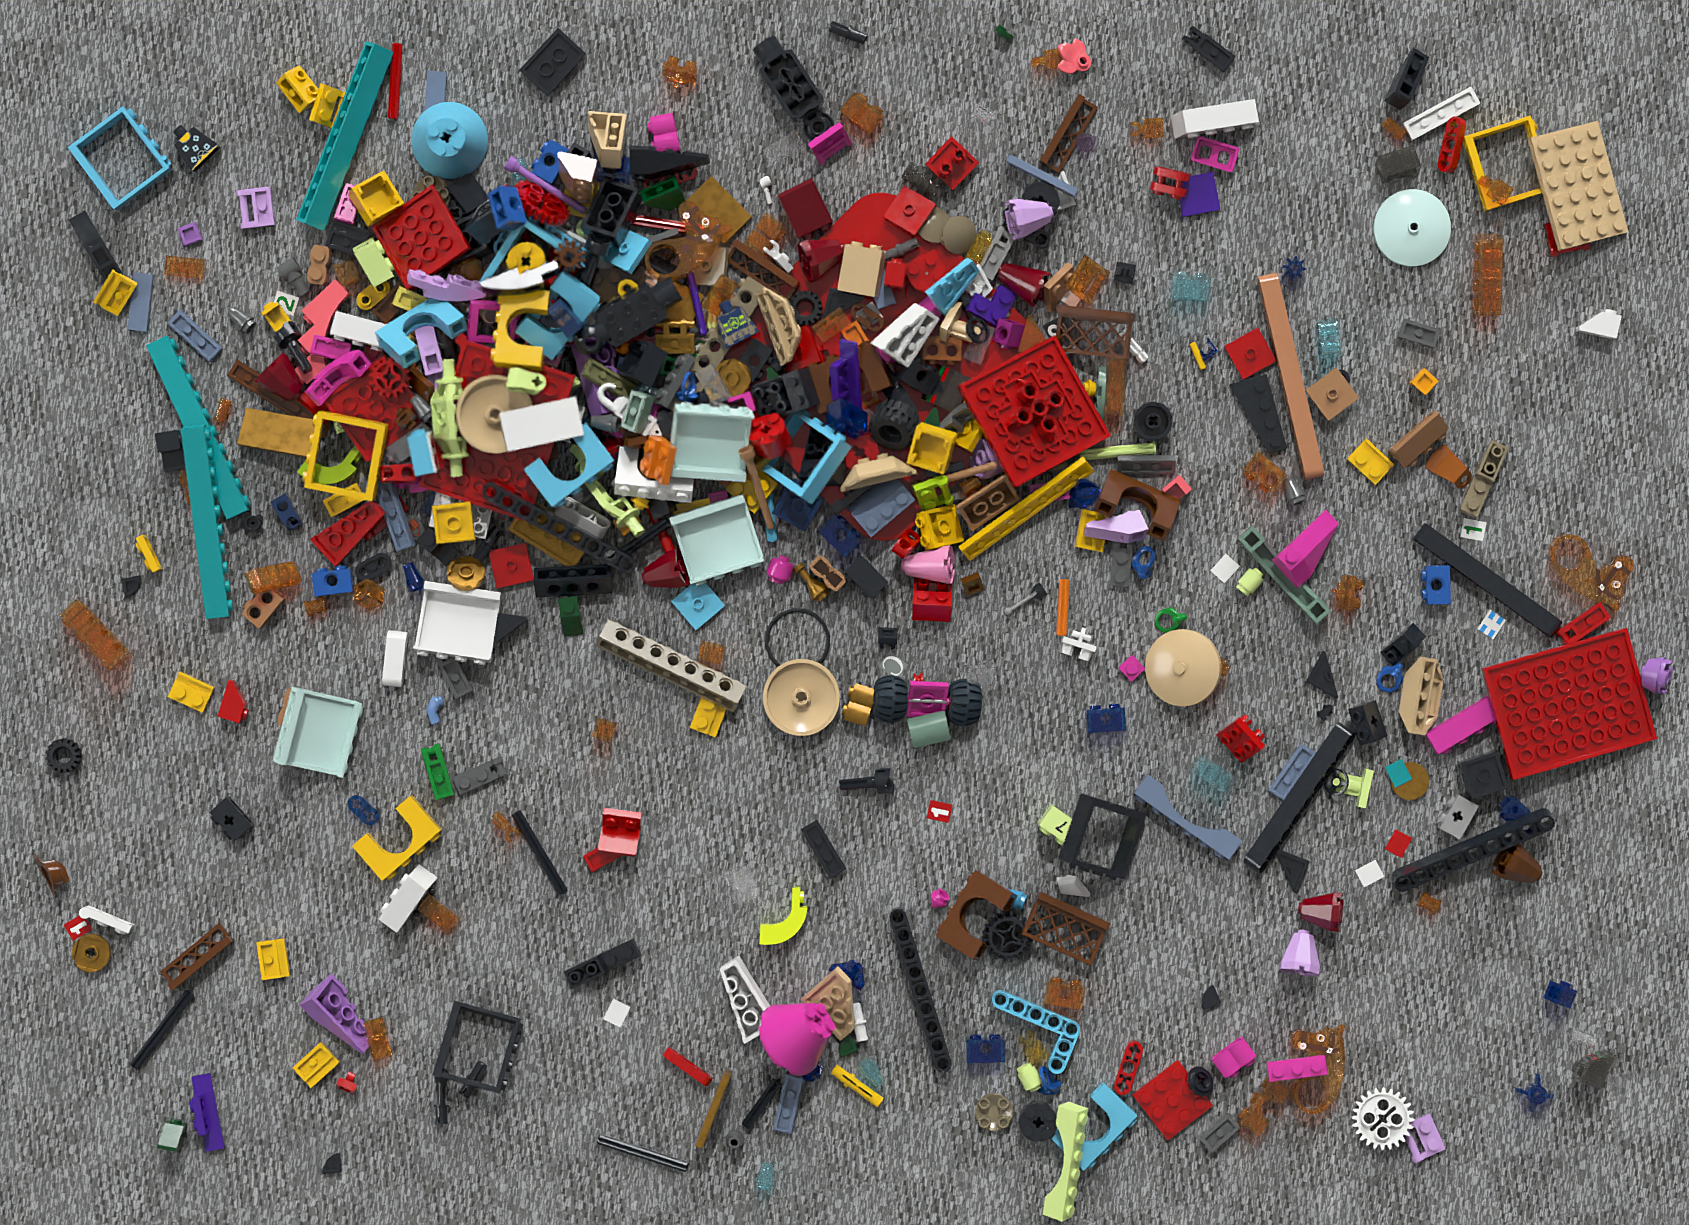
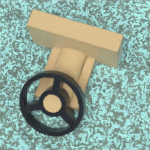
[939,301,990,344]

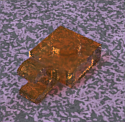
[1030,48,1064,71]
[1477,175,1514,205]
[491,810,521,842]

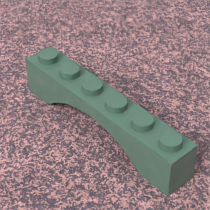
[1237,526,1331,624]

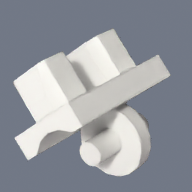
[1061,627,1097,661]

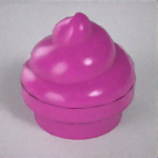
[930,889,950,908]

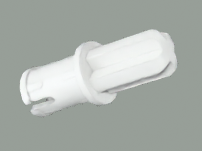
[853,1003,868,1042]

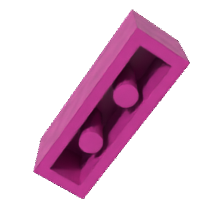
[1266,1055,1327,1082]

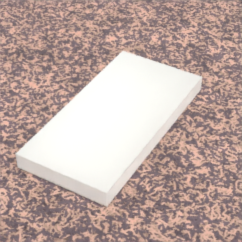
[499,397,584,451]

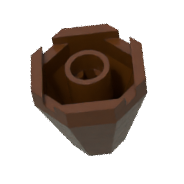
[1492,844,1542,883]

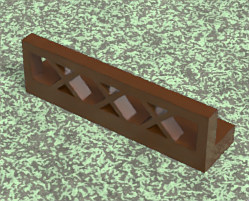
[1039,94,1098,173]
[728,239,801,301]
[160,923,234,991]

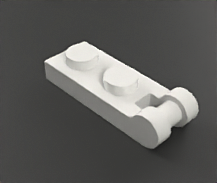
[79,906,134,935]

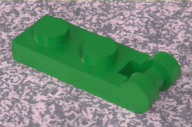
[421,743,455,800]

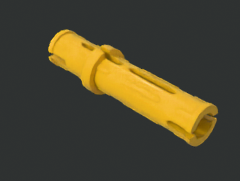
[830,1064,884,1107]

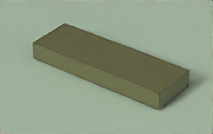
[581,358,637,399]

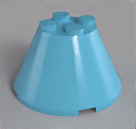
[411,102,488,179]

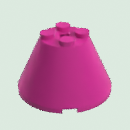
[759,1003,835,1076]

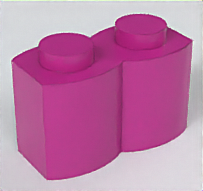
[647,113,681,153]
[1211,1036,1256,1079]

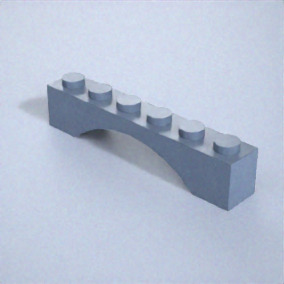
[1133,774,1242,860]

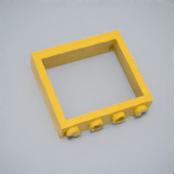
[1463,115,1542,212]
[303,410,389,501]

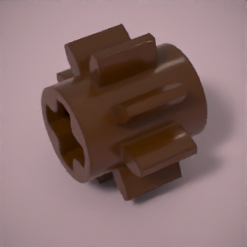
[394,407,418,430]

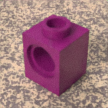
[993,318,1025,349]

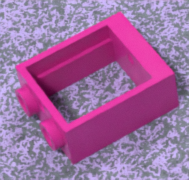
[467,300,521,343]

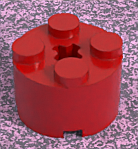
[748,413,792,459]

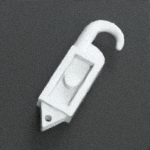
[597,383,662,436]

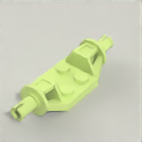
[431,359,469,477]
[570,445,645,537]

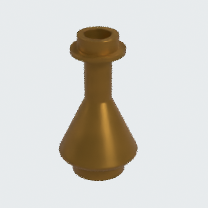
[793,562,830,603]

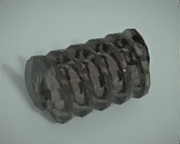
[901,161,943,201]

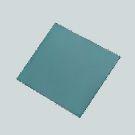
[1385,759,1412,788]

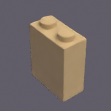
[837,241,887,297]

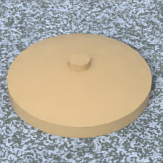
[455,375,533,453]
[1145,629,1222,706]
[763,659,840,736]

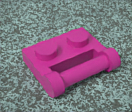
[808,122,853,165]

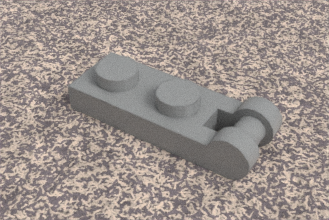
[980,225,1015,281]

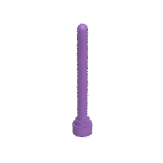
[504,156,587,214]

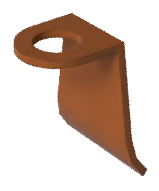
[1425,444,1472,489]

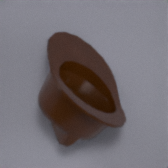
[33,854,69,895]

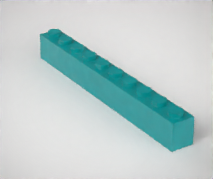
[296,41,393,231]
[146,336,251,520]
[181,424,234,619]

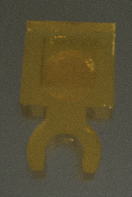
[1019,1029,1049,1066]

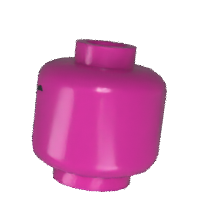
[767,555,794,584]

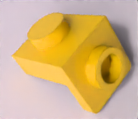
[261,301,291,333]

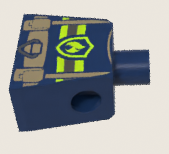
[717,300,760,349]

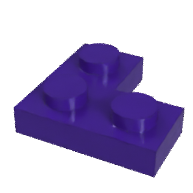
[966,285,1017,327]

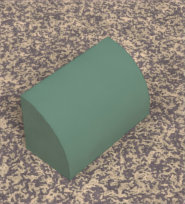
[907,711,951,748]

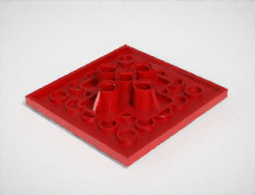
[958,335,1111,488]

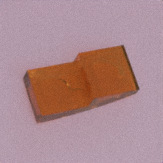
[364,1017,393,1062]

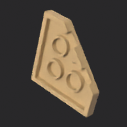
[801,967,855,1041]

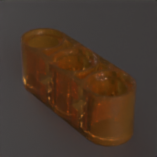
[244,561,302,594]

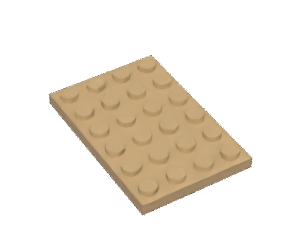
[1528,121,1628,251]

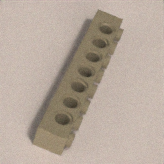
[667,276,768,411]
[596,619,746,712]

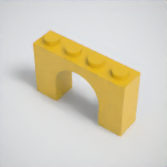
[491,290,551,371]
[352,795,442,881]

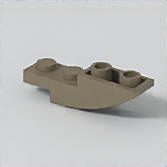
[1458,440,1509,519]

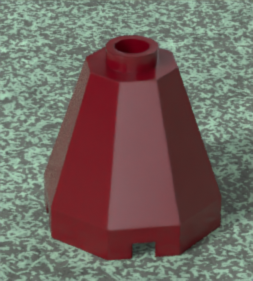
[797,240,845,281]
[254,353,303,401]
[641,548,690,588]
[1298,892,1343,932]

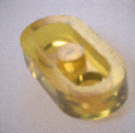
[965,230,992,265]

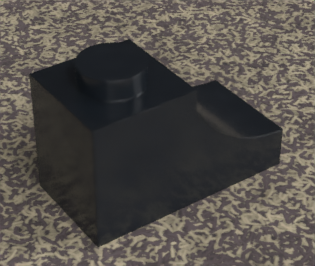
[416,526,460,566]

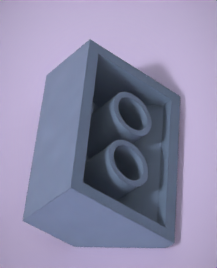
[847,479,915,537]

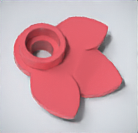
[1057,38,1091,74]

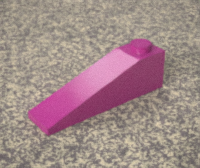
[1272,510,1339,588]

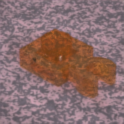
[1130,118,1164,139]

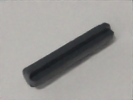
[742,1079,781,1129]

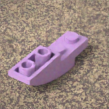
[407,269,486,301]
[415,326,443,390]

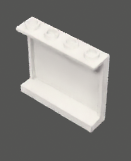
[413,581,502,665]

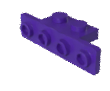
[829,339,862,413]
[190,1073,225,1151]

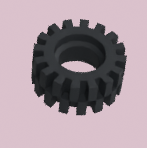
[789,290,823,326]
[45,738,83,773]

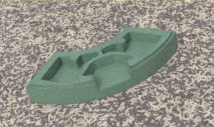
[1096,366,1107,420]

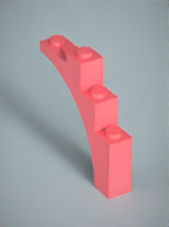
[295,279,351,385]

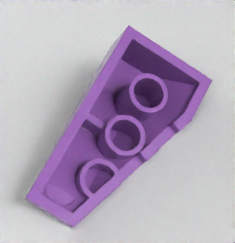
[300,974,373,1054]

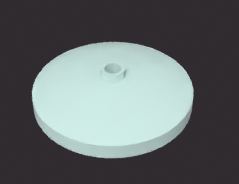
[1373,189,1451,267]

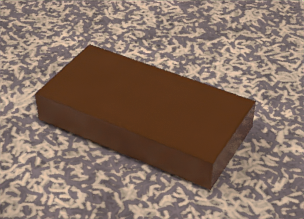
[409,367,435,403]

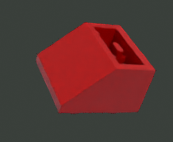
[912,577,952,622]

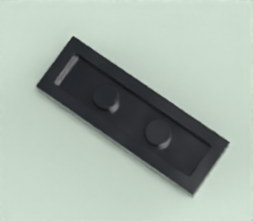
[801,820,847,879]

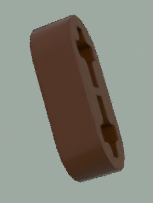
[851,303,884,332]

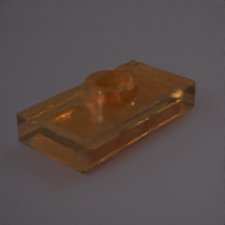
[164,255,205,279]

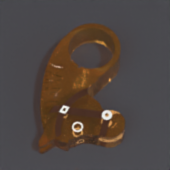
[645,201,732,282]
[1548,533,1634,612]
[1288,1024,1345,1114]

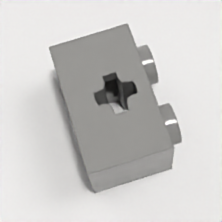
[1437,794,1479,839]

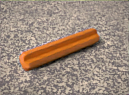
[1056,579,1070,636]

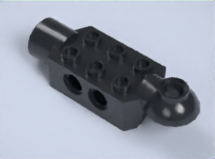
[753,36,834,141]
[574,277,683,356]

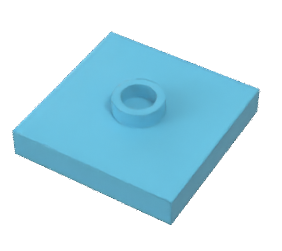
[603,230,652,274]
[671,583,725,630]

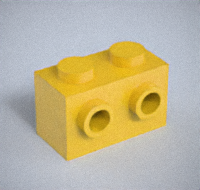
[276,65,319,113]

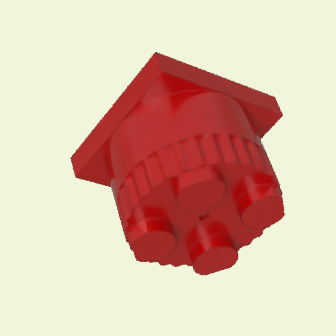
[905,249,948,301]

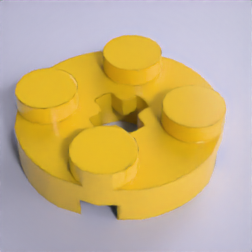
[506,242,546,275]

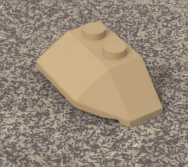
[755,288,802,366]
[840,453,917,492]
[1399,657,1444,735]

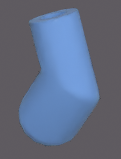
[426,696,444,725]

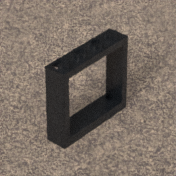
[1058,793,1147,881]
[433,1000,524,1094]

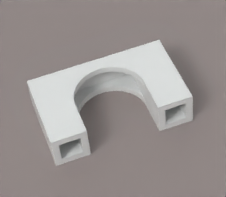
[614,446,694,503]

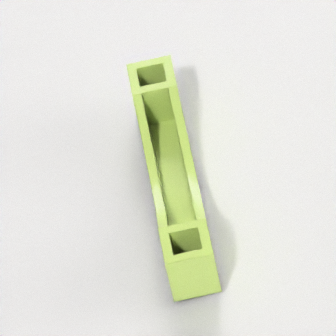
[1043,1102,1088,1221]

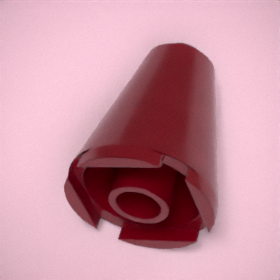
[997,263,1053,308]

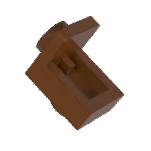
[620,427,647,450]

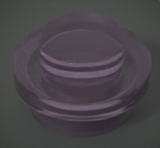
[1076,133,1095,152]

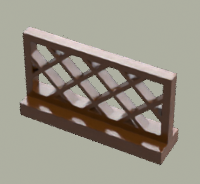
[1056,305,1136,360]
[1021,892,1111,966]

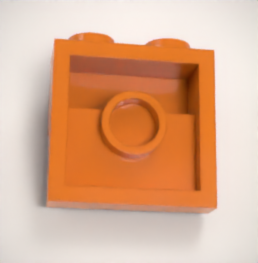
[640,435,677,485]

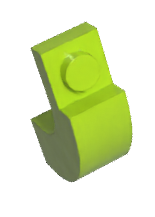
[297,445,363,484]

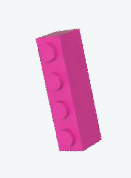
[1425,695,1496,755]

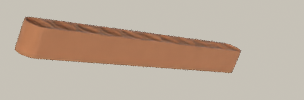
[1257,272,1324,480]

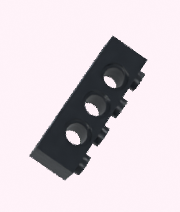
[534,564,613,598]

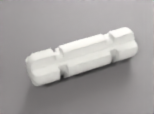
[1119,330,1148,364]

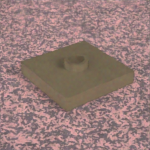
[691,246,729,287]

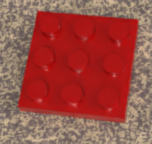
[1132,1059,1213,1140]

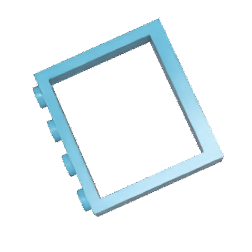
[68,106,172,211]
[480,217,576,320]
[762,410,851,504]

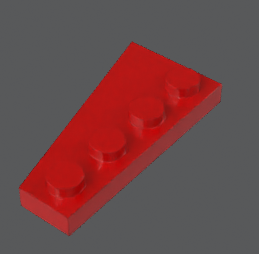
[309,500,386,567]

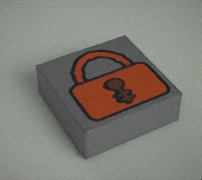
[408,516,427,541]

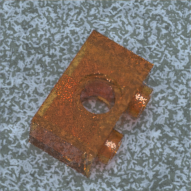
[1043,977,1085,1010]

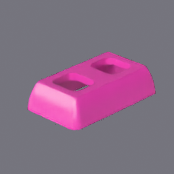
[1191,136,1239,172]

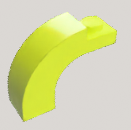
[760,887,807,945]

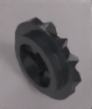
[1186,1066,1214,1097]

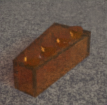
[1472,233,1503,316]
[60,599,132,671]

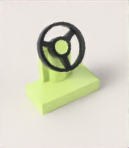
[1324,768,1374,808]

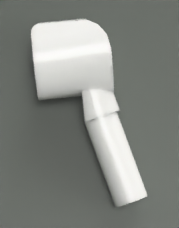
[760,176,772,204]

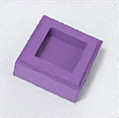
[177,222,203,247]

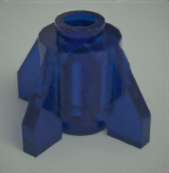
[1068,479,1100,509]
[828,960,865,991]
[1514,1073,1554,1112]

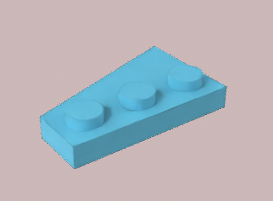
[925,258,980,315]

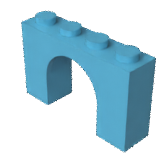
[515,269,600,360]
[375,298,468,369]
[524,423,614,508]
[1051,1081,1137,1171]

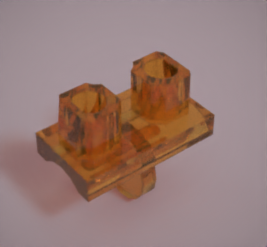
[662,56,697,89]
[812,307,851,343]
[1331,575,1363,610]

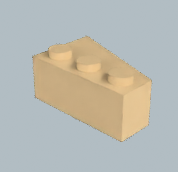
[588,111,627,168]

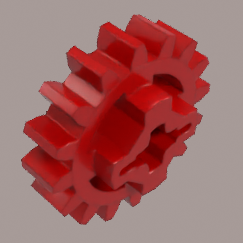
[369,356,411,398]

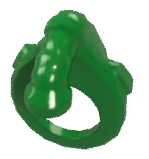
[1154,607,1187,633]

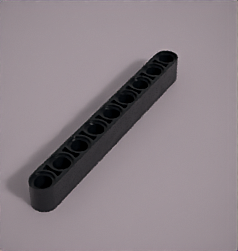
[482,481,636,573]
[1413,523,1563,638]
[1243,722,1356,874]
[1391,808,1555,892]
[889,907,952,1073]

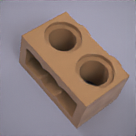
[241,584,286,629]

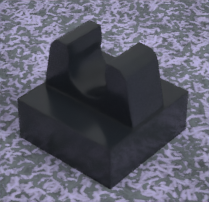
[1113,262,1136,284]
[878,627,898,650]

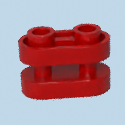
[1150,166,1191,200]

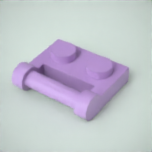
[236,186,275,229]
[1404,1113,1445,1163]

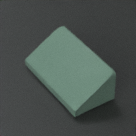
[620,390,654,433]

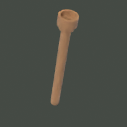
[738,446,774,530]
[911,462,998,496]

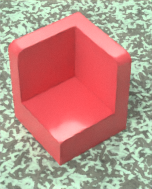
[1161,475,1192,499]

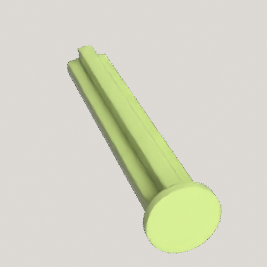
[1079,441,1156,460]

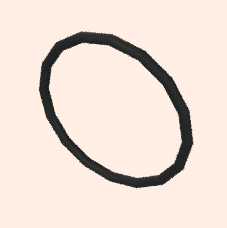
[765,608,830,667]

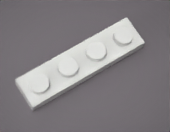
[1403,87,1480,141]

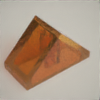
[1017,315,1045,354]

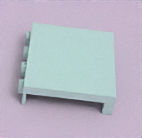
[670,402,754,482]
[669,494,764,586]
[273,686,362,778]

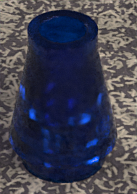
[403,562,425,592]

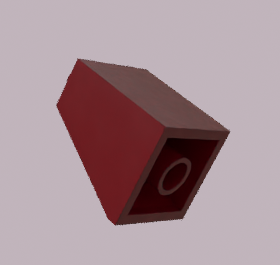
[778,178,833,241]

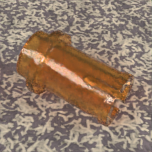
[1381,116,1406,140]
[213,397,232,423]

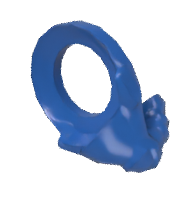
[675,372,698,404]
[1131,546,1155,580]
[1376,663,1403,692]
[1038,1066,1061,1095]

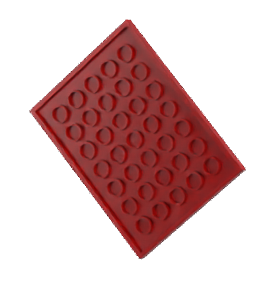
[419,339,576,522]
[1481,628,1657,780]

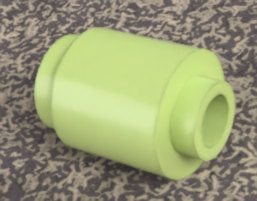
[1236,568,1264,597]
[1017,1062,1042,1092]

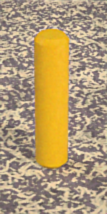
[1190,342,1206,370]

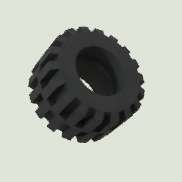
[868,399,921,451]

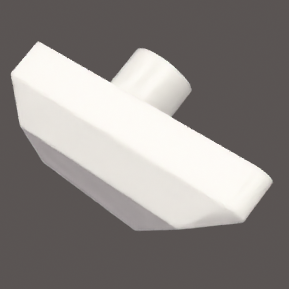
[966,264,993,297]
[1057,875,1090,897]

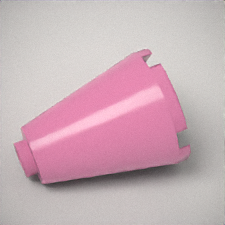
[901,545,955,584]

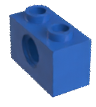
[531,139,569,185]
[488,185,527,231]
[311,565,355,596]
[1421,565,1451,604]

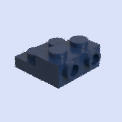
[772,478,824,532]

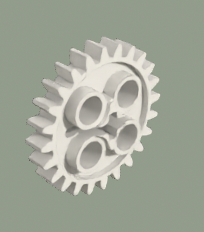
[1352,1087,1415,1150]

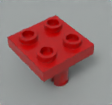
[925,136,979,191]
[1216,715,1265,763]

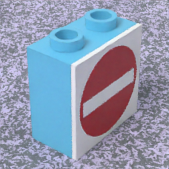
[407,429,440,476]

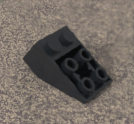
[750,367,820,417]
[798,423,846,486]

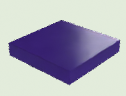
[1175,172,1220,217]

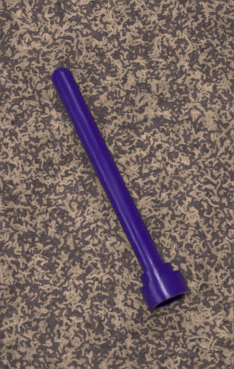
[677,246,707,336]

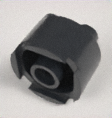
[1132,402,1172,441]
[1018,1100,1057,1142]

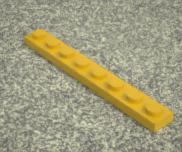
[958,457,1095,561]

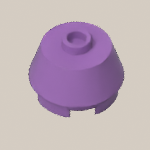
[1640,657,1673,695]

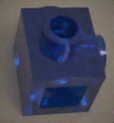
[1498,795,1531,822]
[1543,980,1577,1009]

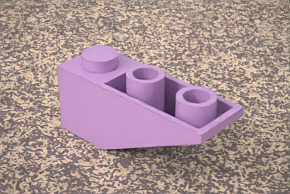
[1084,510,1148,543]

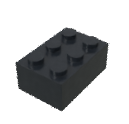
[581,177,643,248]

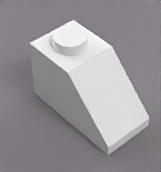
[1576,309,1621,339]

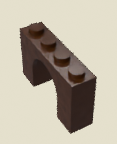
[806,340,893,414]
[1093,469,1181,542]
[936,870,1018,961]

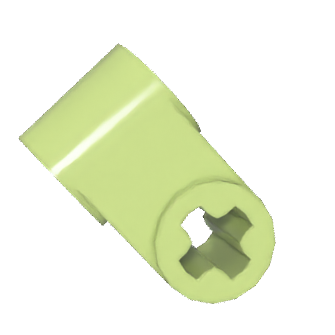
[506,368,546,395]

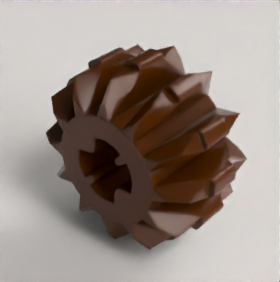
[554,239,586,273]

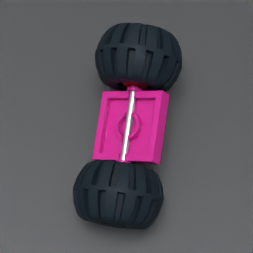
[873,675,982,726]

